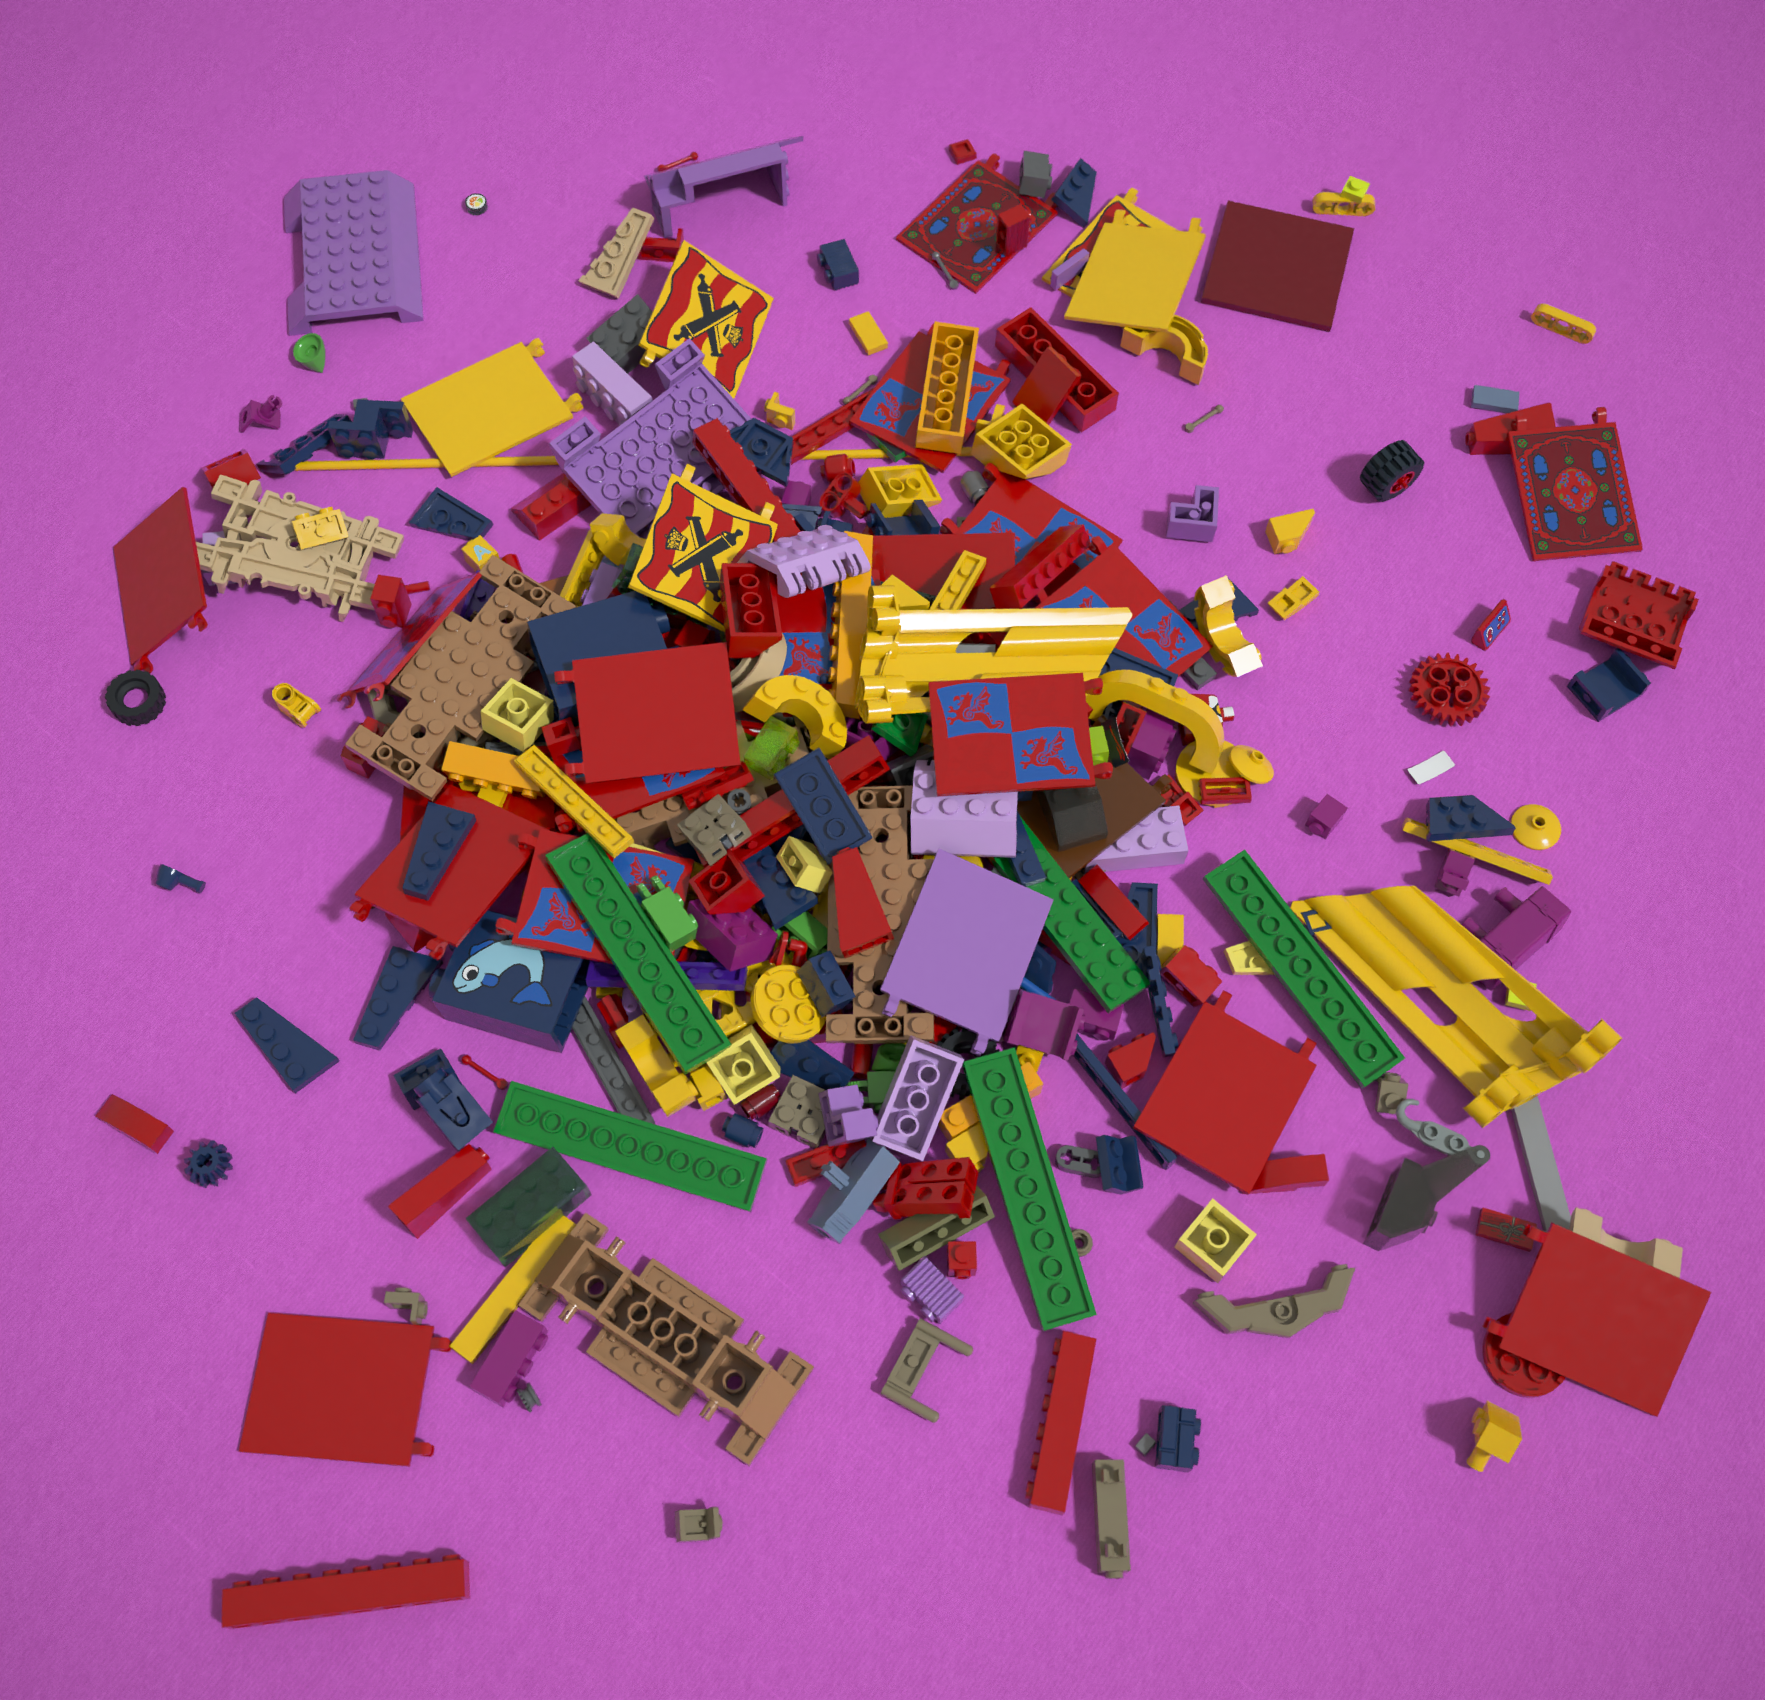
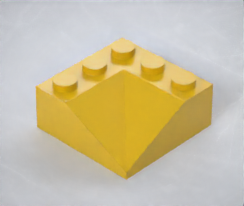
[970,404,1072,479]

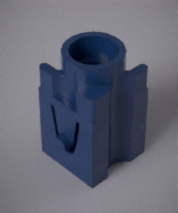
[413,1067,493,1150]

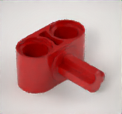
[819,472,868,519]

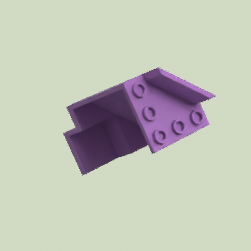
[644,136,803,238]

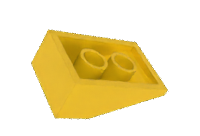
[859,464,942,518]

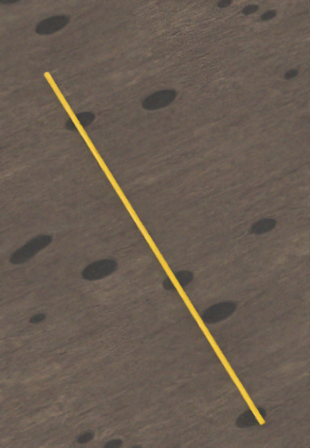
[294,447,973,471]

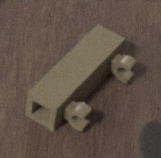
[1092,1459,1131,1579]

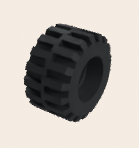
[937,1028,1000,1100]

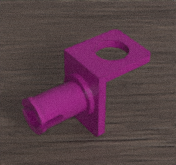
[240,395,282,432]

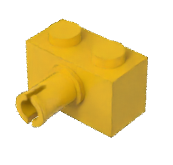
[1466,1400,1522,1472]

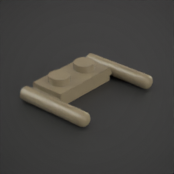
[880,1318,973,1423]

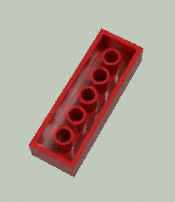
[995,307,1119,433]

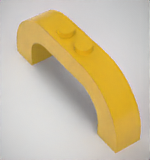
[1086,670,1224,775]

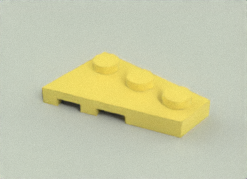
[1224,941,1275,975]

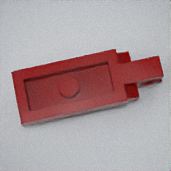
[681,761,754,810]

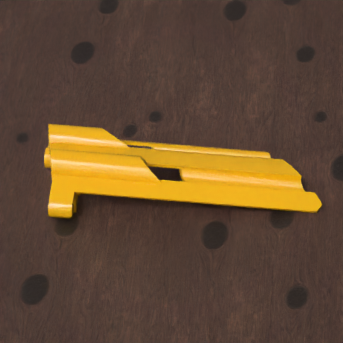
[854,585,1132,723]
[1290,886,1622,1128]

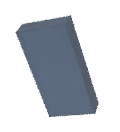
[1471,385,1519,413]

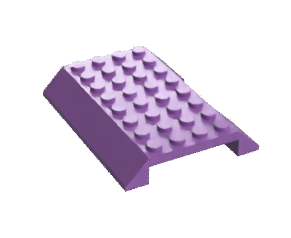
[284,170,424,336]
[549,338,751,539]

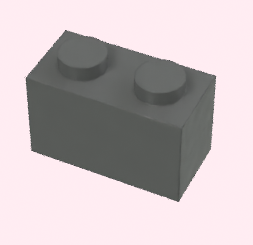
[1019,151,1052,198]

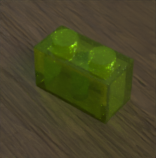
[743,716,800,781]

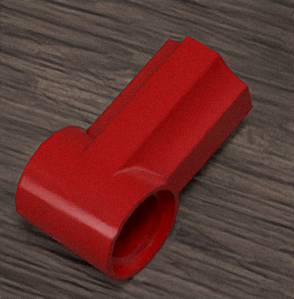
[597,993,629,1049]

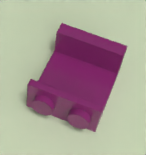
[1003,989,1085,1061]

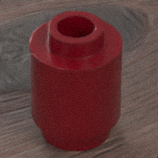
[739,1083,781,1120]

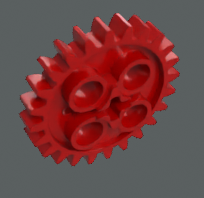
[1409,653,1490,727]

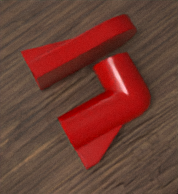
[769,931,808,968]

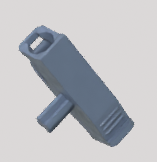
[807,1138,900,1244]

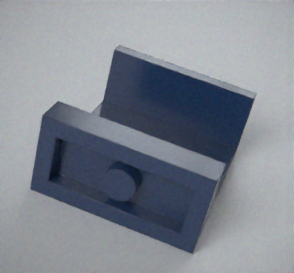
[866,499,940,536]
[1567,648,1651,722]

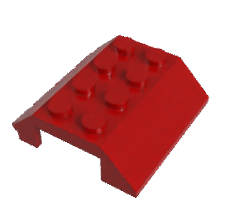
[1579,561,1699,669]

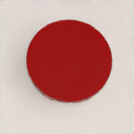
[1482,1312,1566,1398]

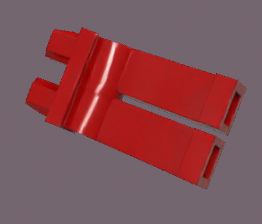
[873,1157,979,1219]

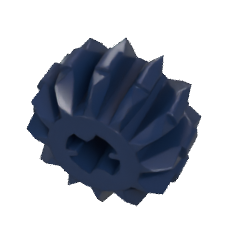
[184,1140,233,1188]

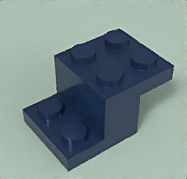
[328,399,413,459]

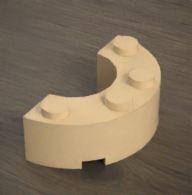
[730,633,787,712]
[1569,1207,1683,1278]

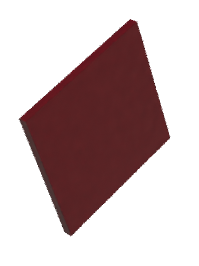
[1201,200,1354,332]

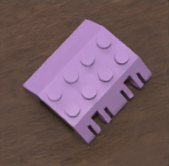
[737,525,870,598]
[911,760,1018,858]

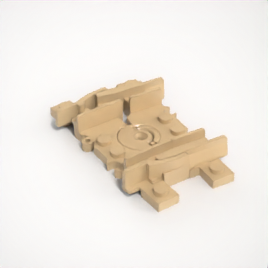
[196,474,404,622]

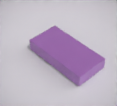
[1050,249,1089,291]

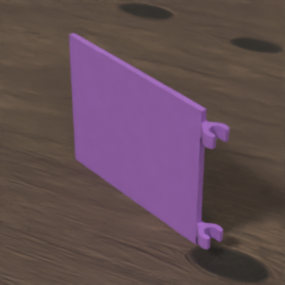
[880,849,1054,1056]

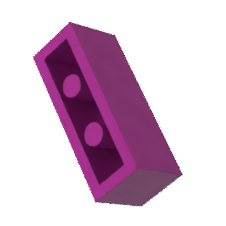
[469,1310,548,1407]

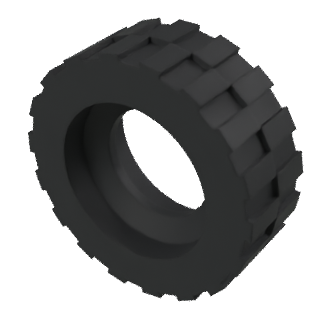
[105,670,166,726]

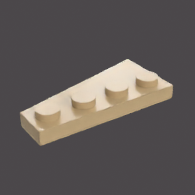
[579,208,654,299]

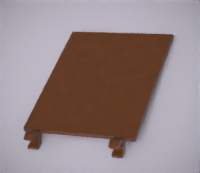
[1017,715,1172,878]

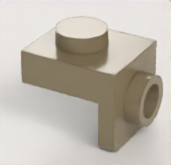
[1375,1072,1408,1114]
[384,1288,428,1325]
[675,1507,723,1543]

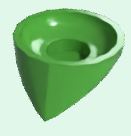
[293,333,326,373]
[871,1043,906,1072]

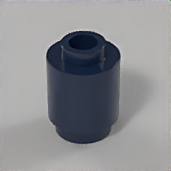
[722,1113,764,1148]

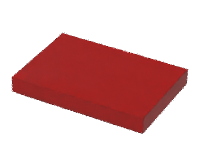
[1012,347,1081,425]

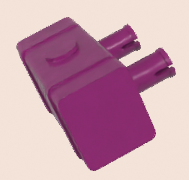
[1462,886,1571,991]

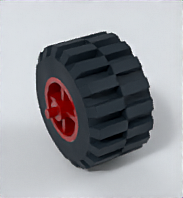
[1360,440,1425,502]

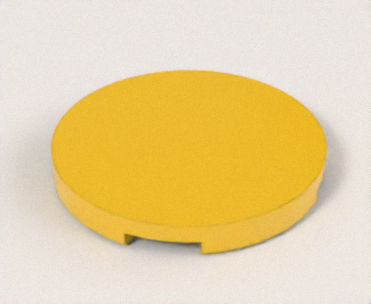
[1175,740,1245,808]
[751,965,826,1043]

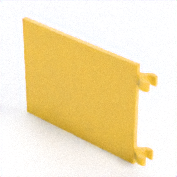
[1064,209,1206,332]
[400,338,584,477]

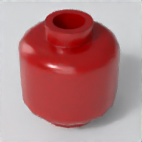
[820,454,856,485]

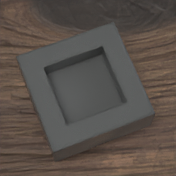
[1182,657,1217,691]

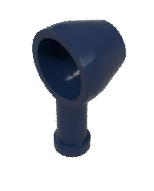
[156,864,206,893]

